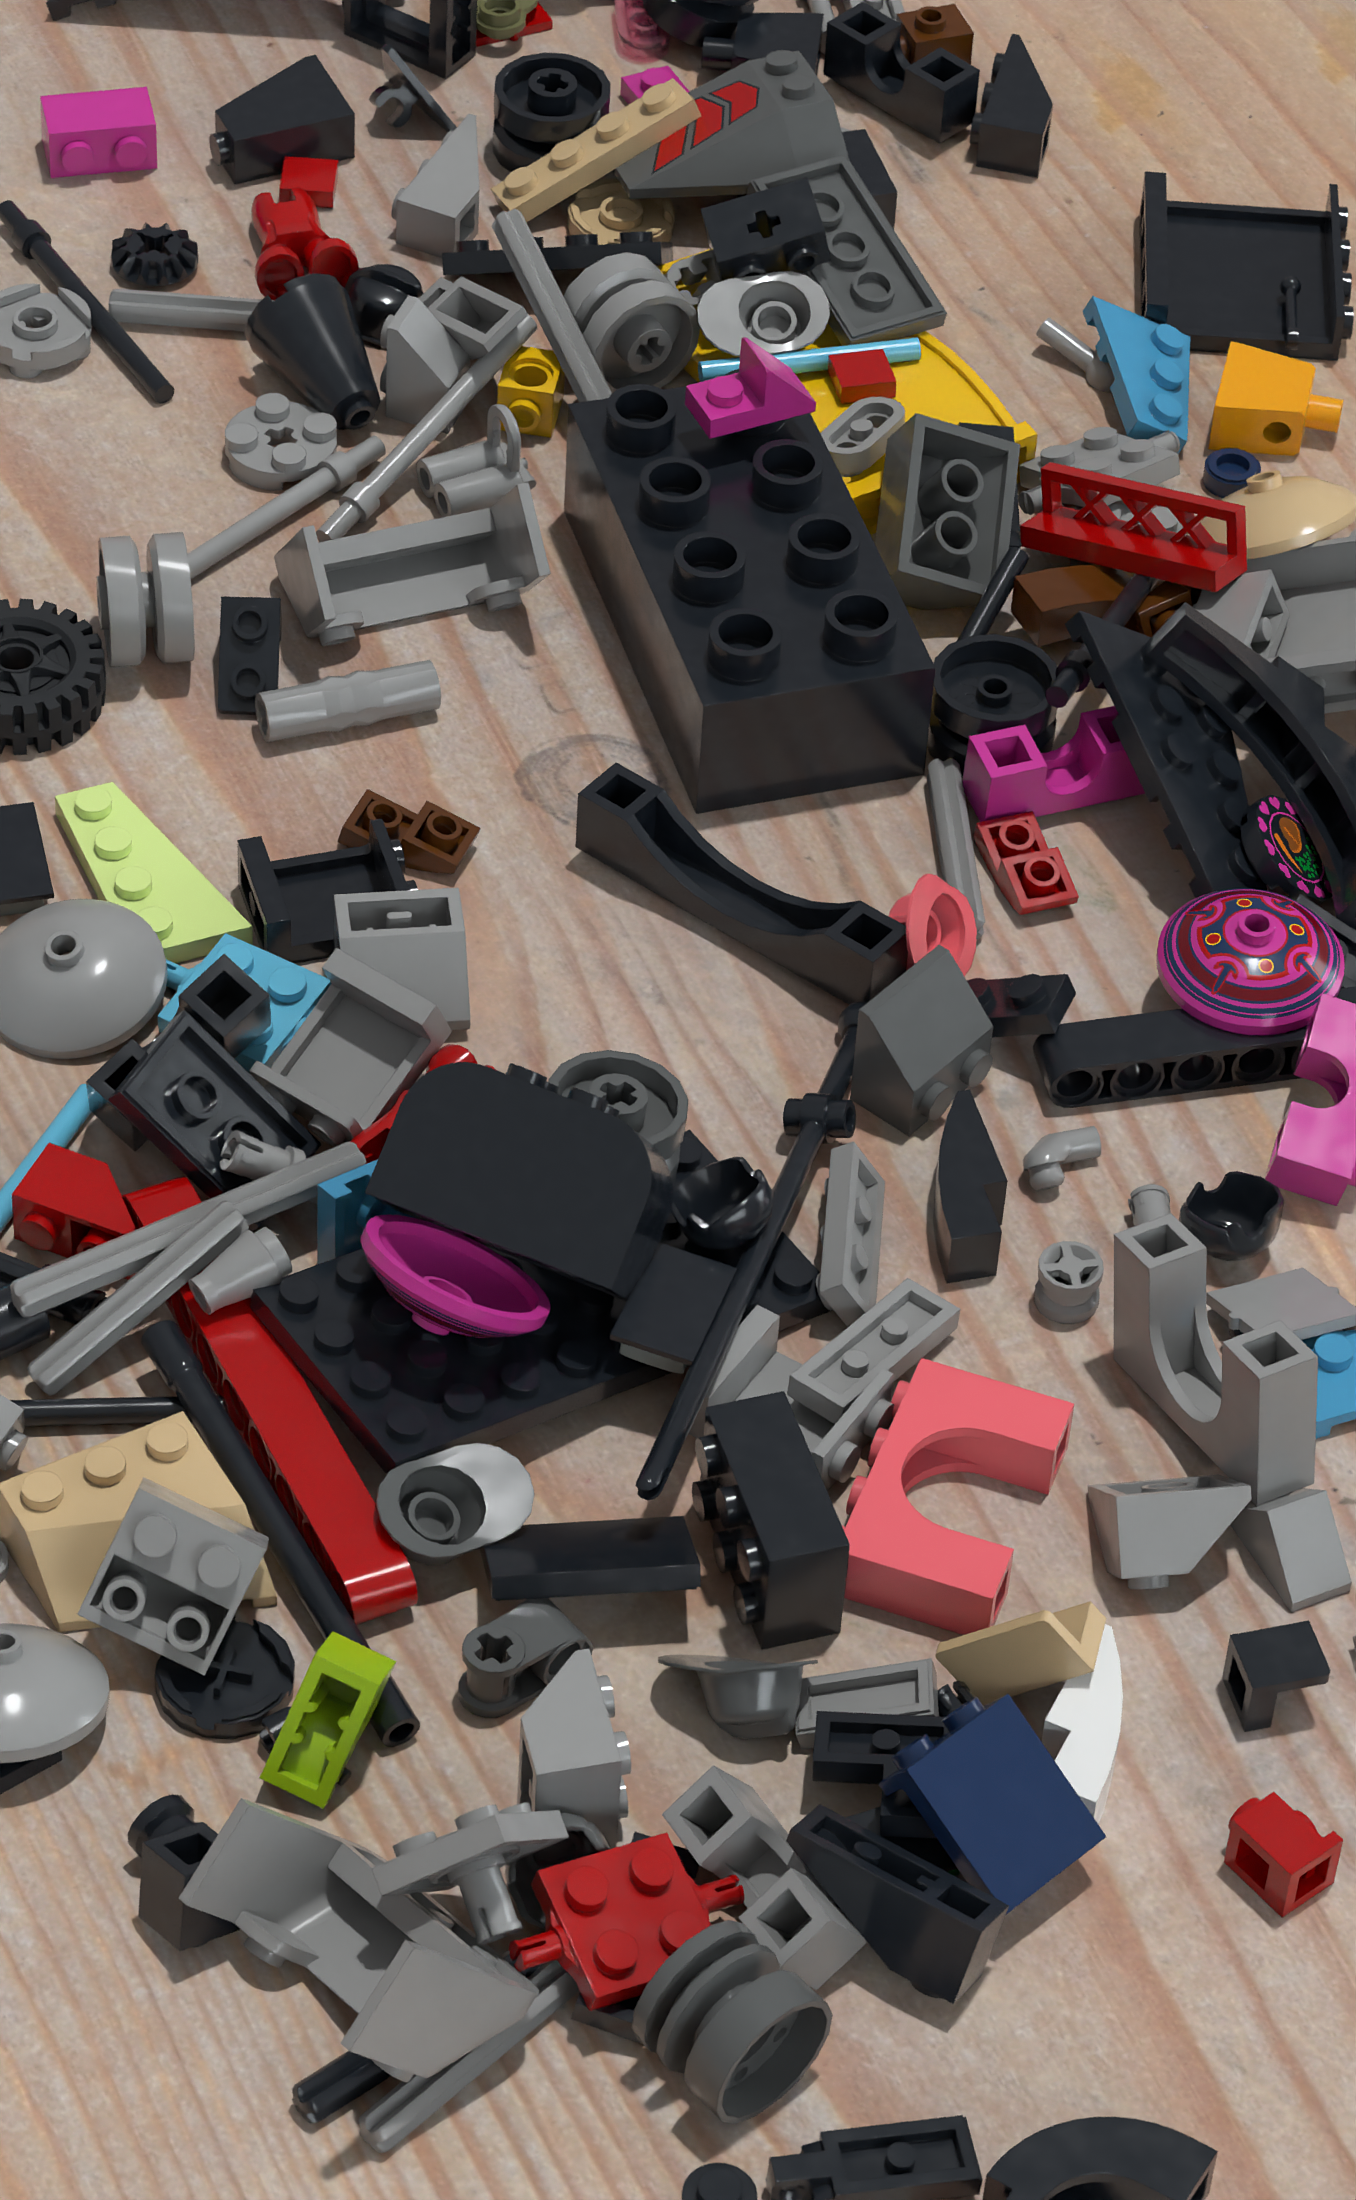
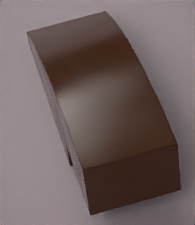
[1011,565,1165,647]

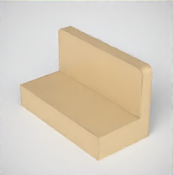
[935,1601,1106,1705]

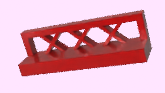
[1020,462,1247,593]

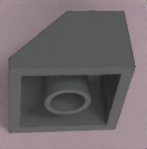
[850,945,993,1136]

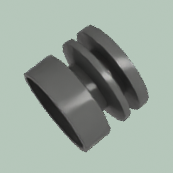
[632,1920,833,2124]

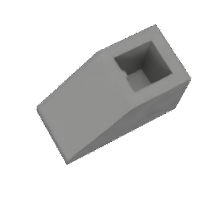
[380,295,470,434]

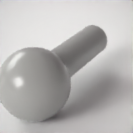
[1036,318,1115,392]

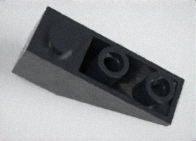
[970,34,1053,178]

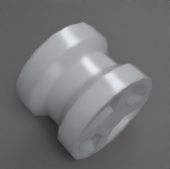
[1034,1241,1104,1324]

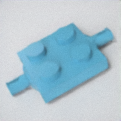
[157,933,331,1073]

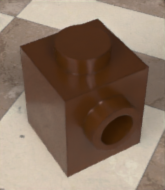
[896,4,974,65]

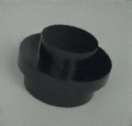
[681,2163,757,2200]

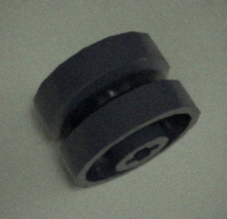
[493,52,611,172]
[927,634,1058,778]

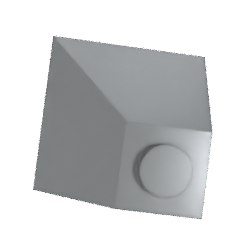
[1087,1474,1252,1589]

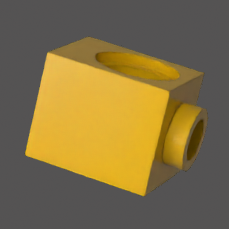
[497,346,565,438]

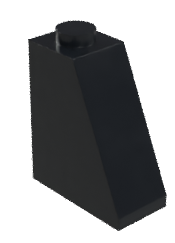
[209,54,355,185]

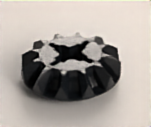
[111,222,199,286]

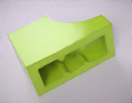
[260,1631,397,1809]

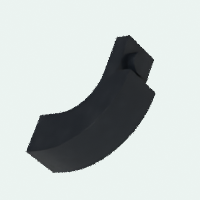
[982,2117,1218,2200]

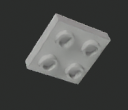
[371,1802,569,1945]

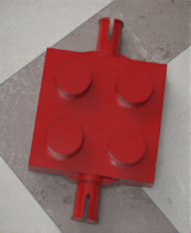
[509,1832,744,2011]

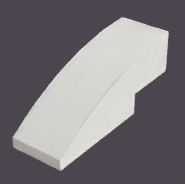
[1042,1624,1123,1824]

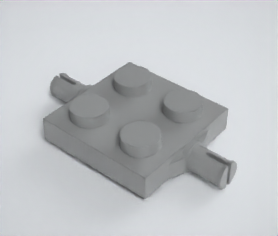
[1018,427,1180,515]

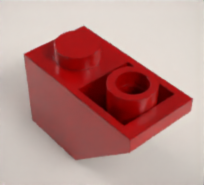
[12,1143,136,1280]

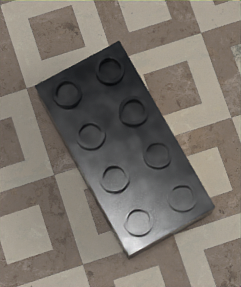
[564,369,936,814]

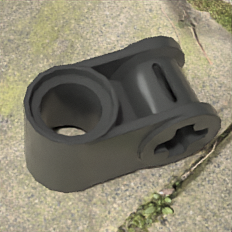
[458,1598,593,1718]

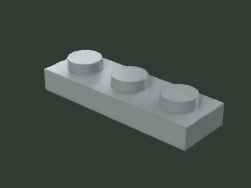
[816,1141,885,1327]
[787,1278,961,1424]

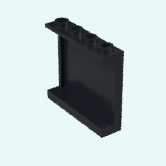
[1139,171,1354,361]

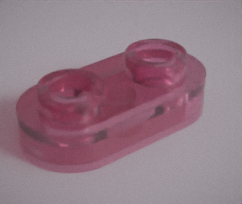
[614,0,670,62]

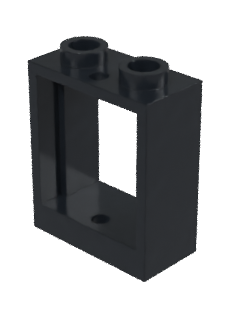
[342,0,477,80]

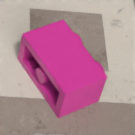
[40,87,157,178]

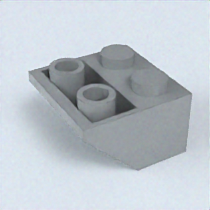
[334,888,471,1030]
[77,1477,269,1676]
[517,1649,631,1849]

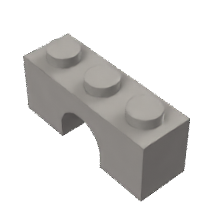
[662,1765,867,1990]

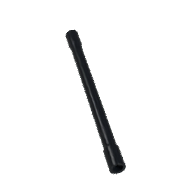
[141,1320,420,1747]

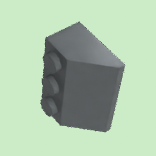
[875,413,1020,610]

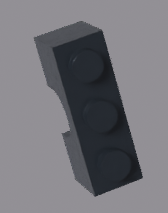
[823,2,980,144]
[86,954,271,1151]

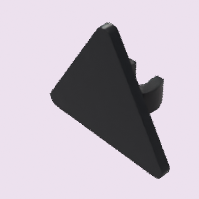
[369,43,457,132]

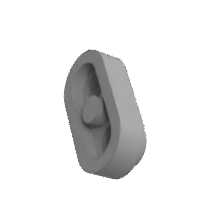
[820,397,905,477]

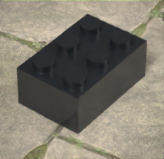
[692,1391,850,1650]

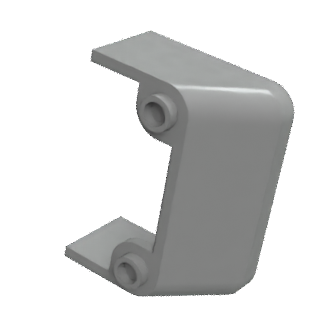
[274,482,551,646]
[179,1798,539,2082]

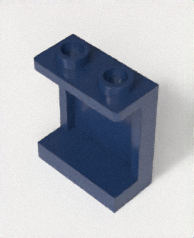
[878,1694,1107,1915]

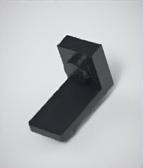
[218,596,282,715]

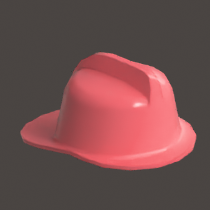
[888,873,977,977]

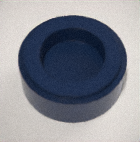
[1203,448,1261,498]

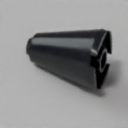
[245,273,380,430]

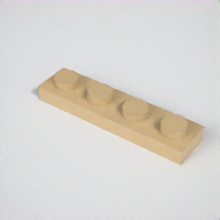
[491,78,702,223]

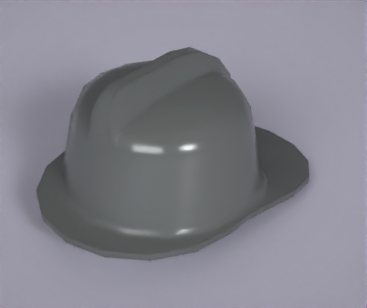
[376,1443,535,1565]
[658,1655,818,1739]

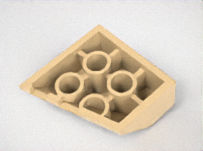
[0,1411,277,1632]

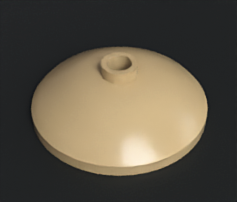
[1201,470,1356,560]

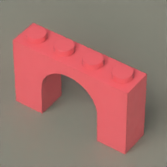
[842,1358,1074,1635]

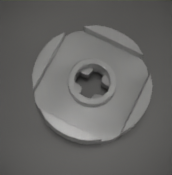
[0,284,91,378]
[225,393,337,490]

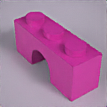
[962,706,1145,822]
[1265,993,1356,1206]

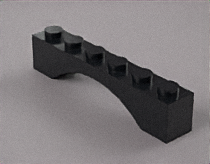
[575,762,908,1005]

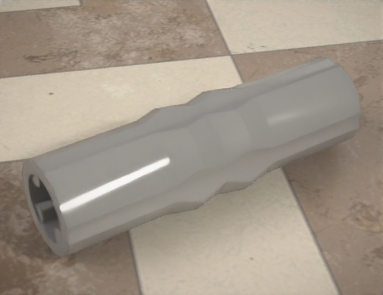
[255,660,441,743]

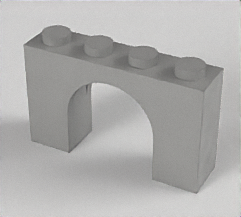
[1113,1213,1318,1506]

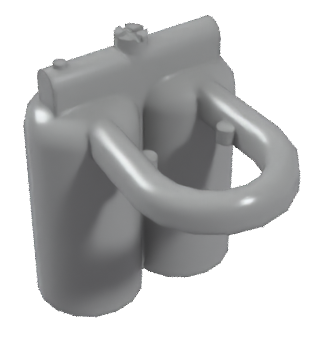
[416,404,537,517]

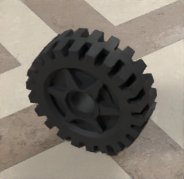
[0,599,106,755]

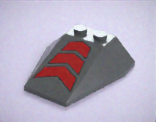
[612,50,849,199]

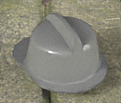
[697,271,830,356]

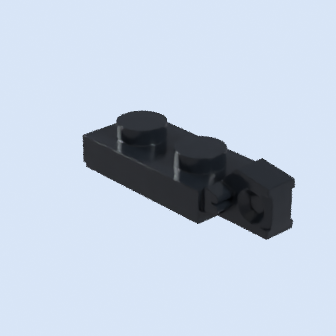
[766,2115,983,2200]

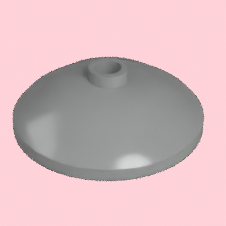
[0,899,167,1059]
[0,1623,110,1763]

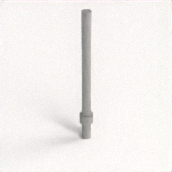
[316,315,538,542]
[188,436,386,579]

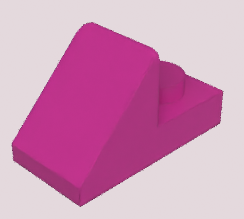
[685,337,816,439]

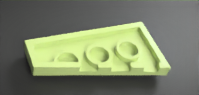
[55,782,253,963]

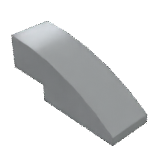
[419,276,528,360]

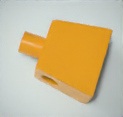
[1208,342,1344,456]

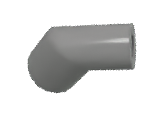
[1023,1126,1101,1191]

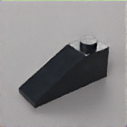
[786,1804,1009,2004]

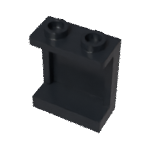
[237,818,418,964]

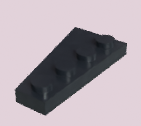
[442,231,673,275]

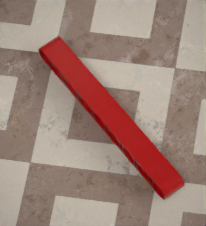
[122,1176,418,1625]

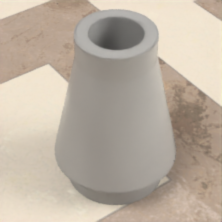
[188,1227,293,1315]

